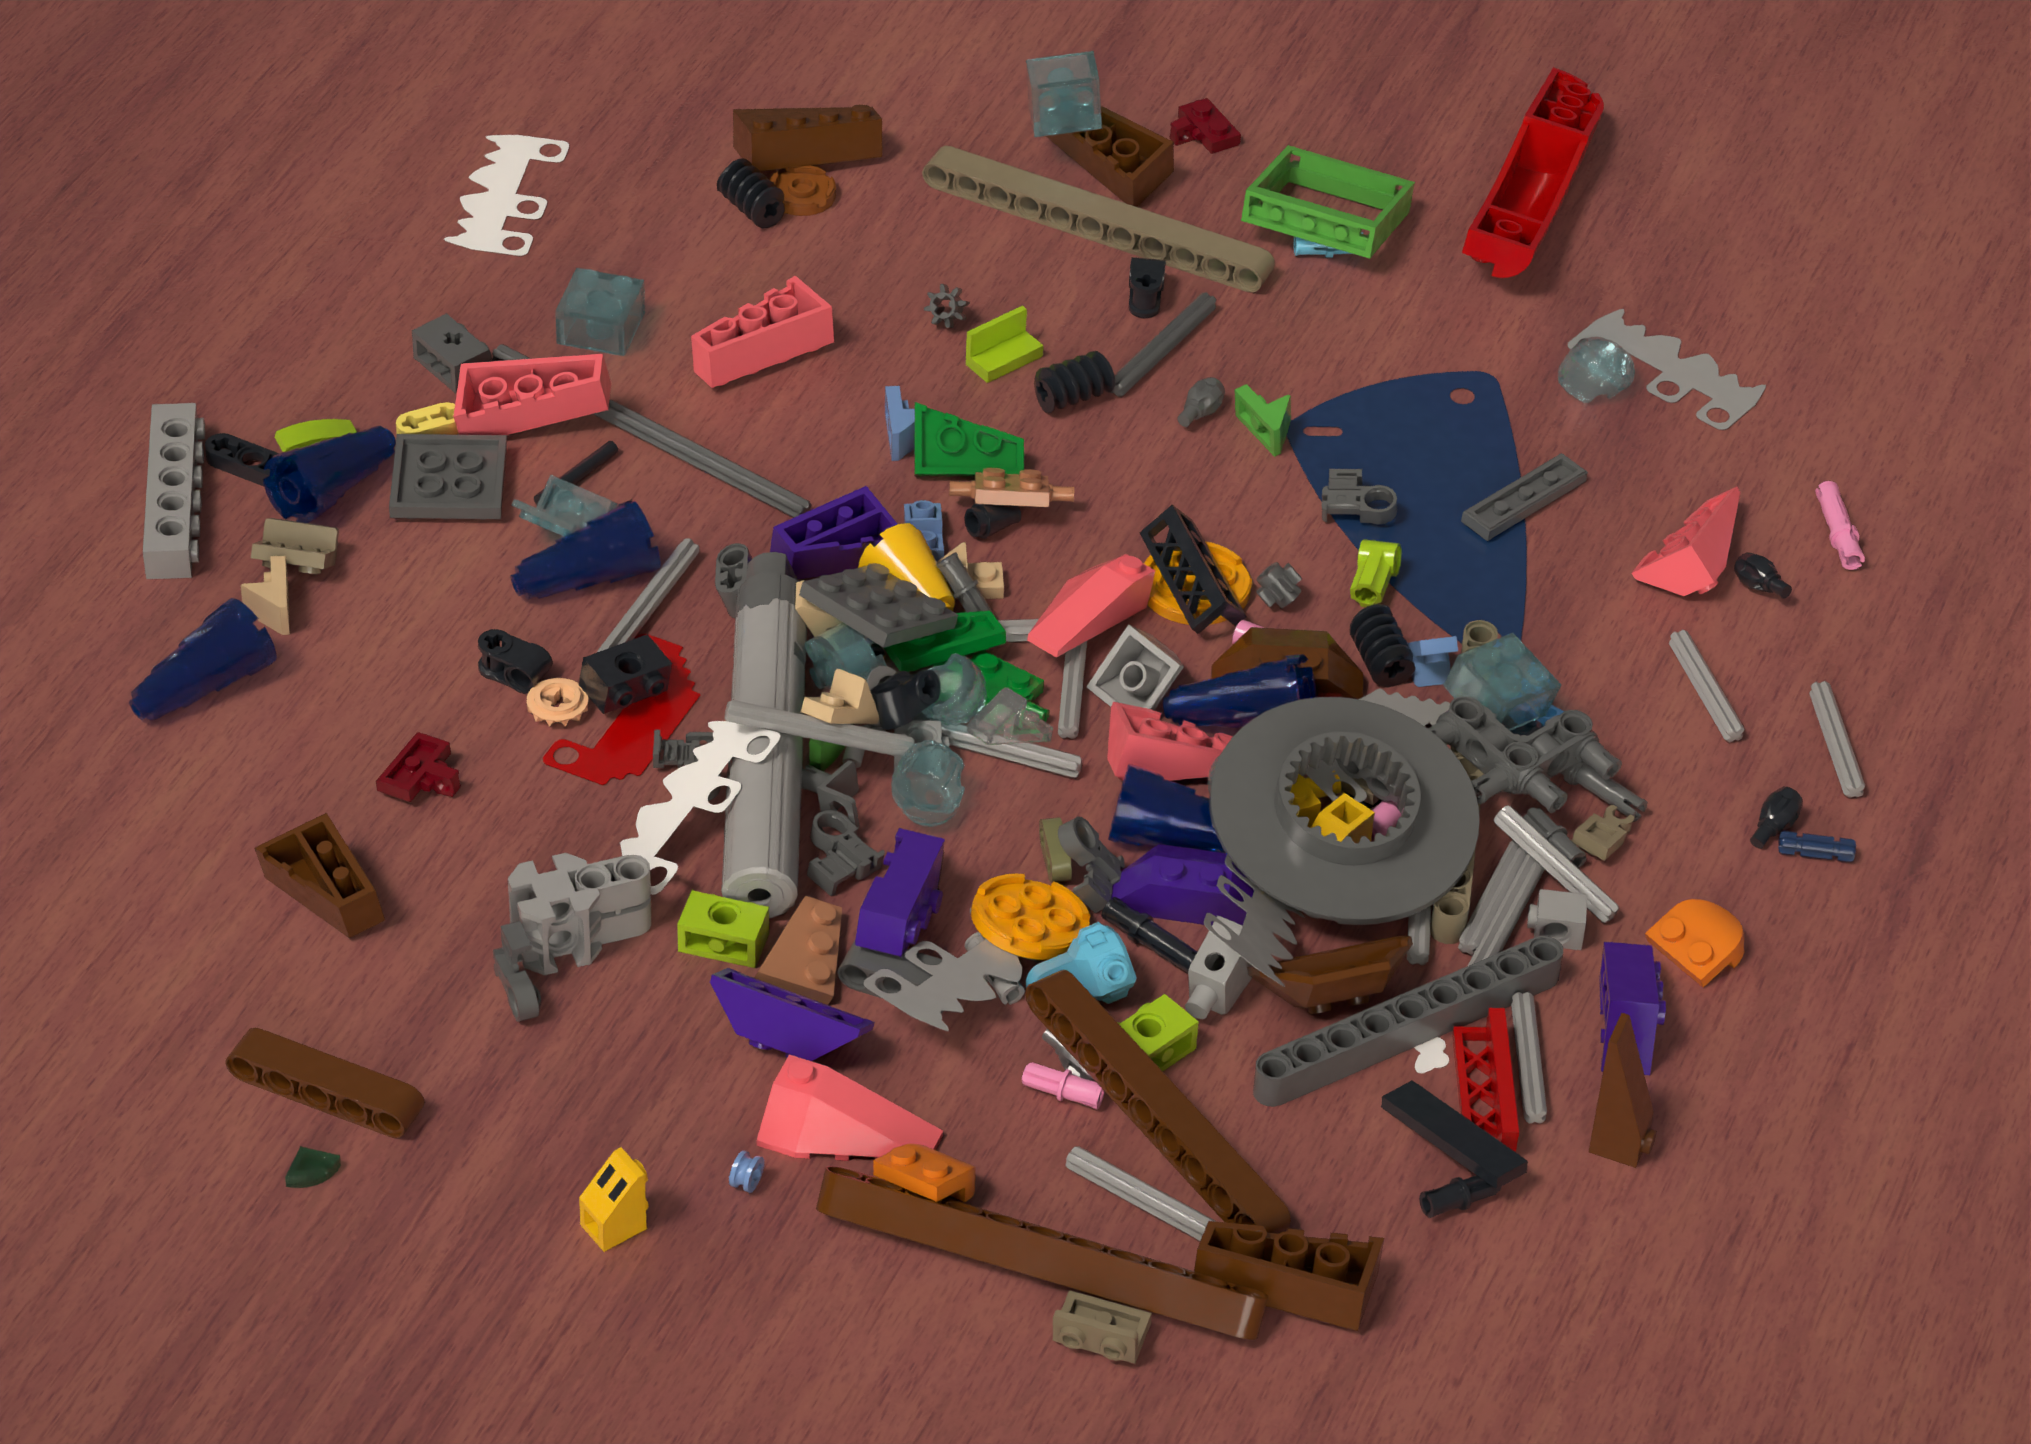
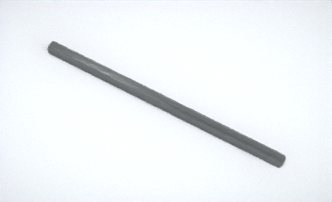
[492,344,811,518]

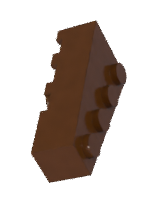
[1044,88,1174,207]

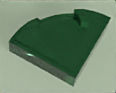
[285,1146,341,1188]

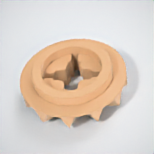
[527,678,588,727]

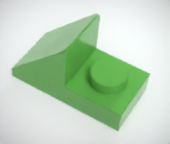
[1235,384,1291,457]

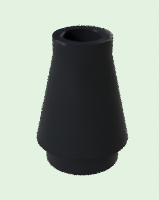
[964,504,1021,539]

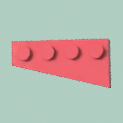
[691,276,834,388]
[453,354,611,435]

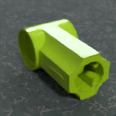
[1350,539,1402,607]

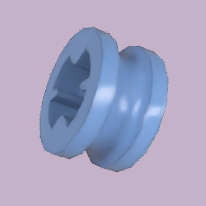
[729,1150,764,1193]

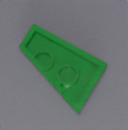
[914,402,1024,477]
[884,610,1006,672]

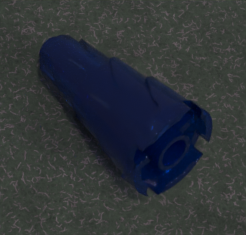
[263,426,396,523]
[510,499,661,599]
[129,598,277,720]
[1163,654,1317,728]
[1108,764,1227,854]

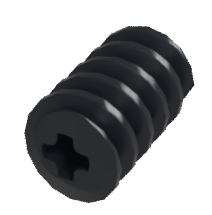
[716,158,785,228]
[1034,351,1115,413]
[1349,604,1416,688]

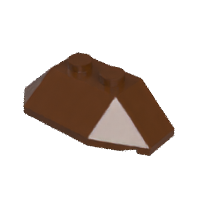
[1210,627,1363,704]
[1247,936,1413,1014]

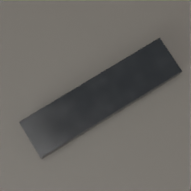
[1381,1080,1528,1189]

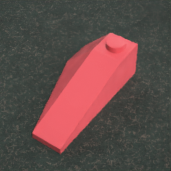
[1632,486,1740,596]
[1027,554,1156,658]
[1107,702,1233,783]
[757,1054,943,1161]

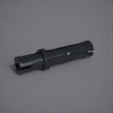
[1101,897,1198,974]

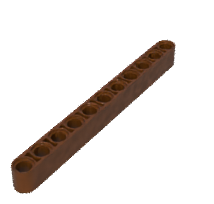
[816,1166,1268,1340]

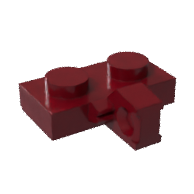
[1169,98,1241,154]
[376,732,461,802]

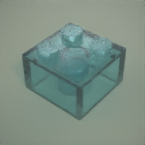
[1026,51,1102,137]
[555,268,645,356]
[1443,633,1561,731]

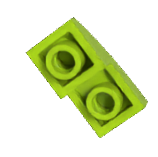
[275,419,360,460]

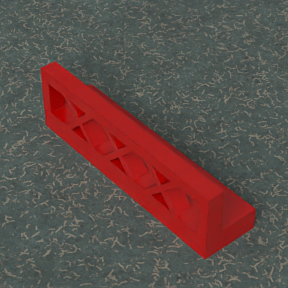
[1452,1008,1519,1152]

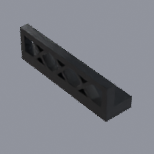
[1139,505,1247,634]

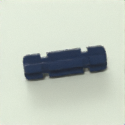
[1778,831,1856,862]

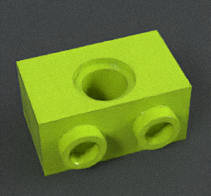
[677,890,769,968]
[1117,994,1199,1071]

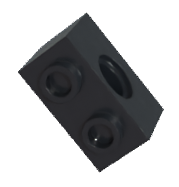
[578,634,672,714]

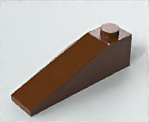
[1589,1012,1657,1168]

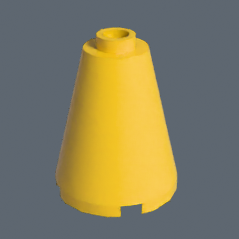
[858,523,955,611]

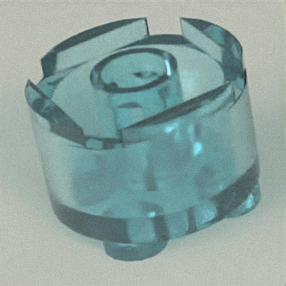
[804,622,886,693]

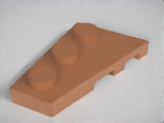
[754,896,842,1005]

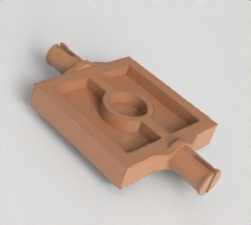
[949,468,1074,507]

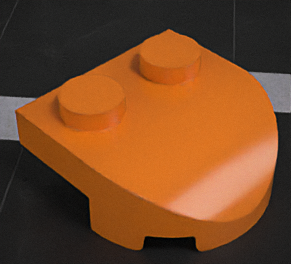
[1645,899,1744,988]
[873,1144,976,1202]

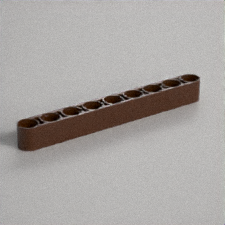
[1025,969,1291,1234]

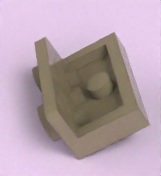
[251,518,339,574]
[1053,1290,1152,1364]

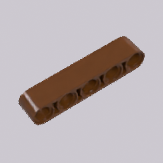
[225,1028,425,1138]

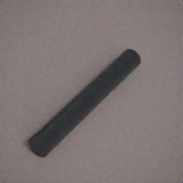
[534,441,618,508]

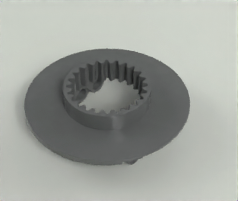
[1209,697,1480,925]

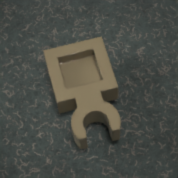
[1572,805,1634,861]

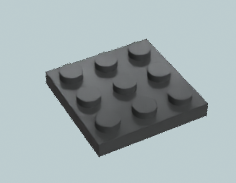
[389,434,507,520]
[799,563,958,648]

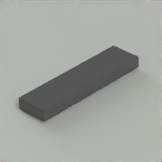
[1461,453,1588,541]

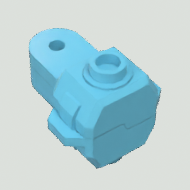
[1026,922,1137,1004]

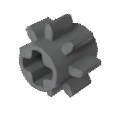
[924,284,970,328]
[1256,562,1302,608]

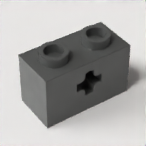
[412,313,491,394]

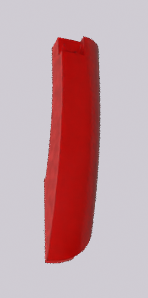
[1462,67,1604,278]

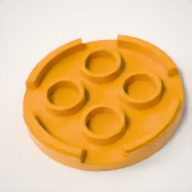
[1143,541,1252,625]
[971,873,1090,960]

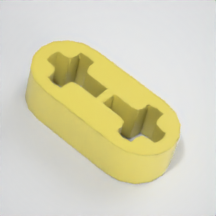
[396,402,459,435]

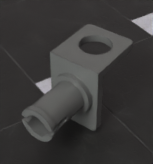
[802,760,860,828]

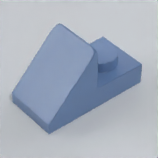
[885,386,914,461]
[1407,636,1458,687]

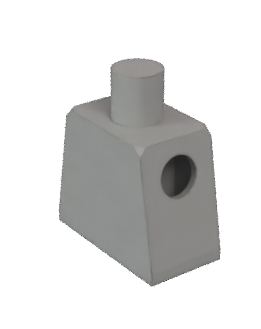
[1185,916,1252,1019]

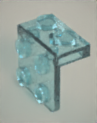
[511,475,618,546]

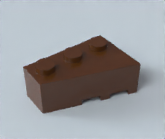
[254,813,385,938]

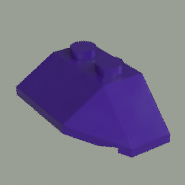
[1111,844,1254,926]
[710,968,875,1061]

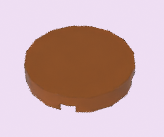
[770,165,836,216]

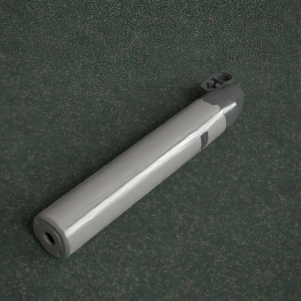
[715,543,807,918]

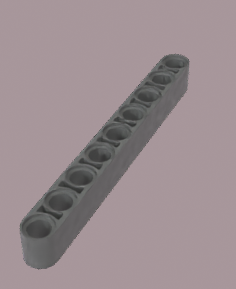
[1253,936,1564,1107]

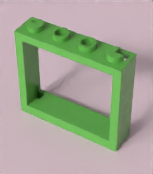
[1241,145,1415,259]

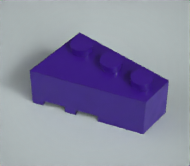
[770,486,897,579]
[855,828,945,957]
[1599,942,1666,1075]

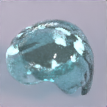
[1557,337,1635,403]
[922,654,987,726]
[891,740,965,827]

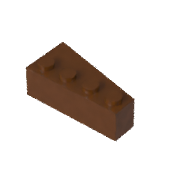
[733,105,882,171]
[1194,1221,1384,1331]

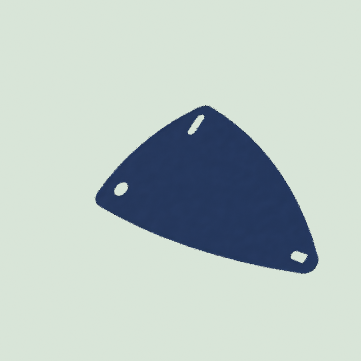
[1287,371,1527,666]

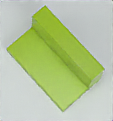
[966,305,1043,383]

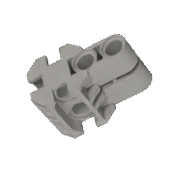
[508,853,652,975]

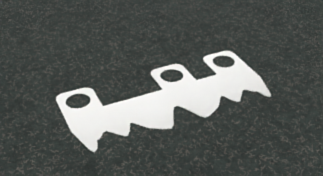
[444,135,569,256]
[620,721,780,895]

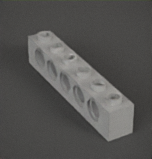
[143,403,205,579]

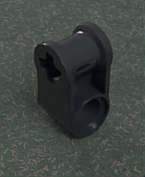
[1128,257,1166,318]
[478,629,553,694]
[870,670,941,730]

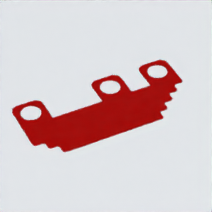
[543,634,700,785]

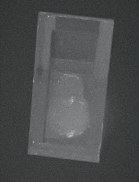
[967,688,1053,745]

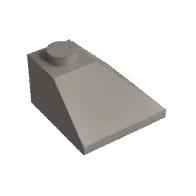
[1086,624,1184,710]

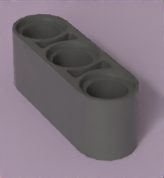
[838,940,944,1013]

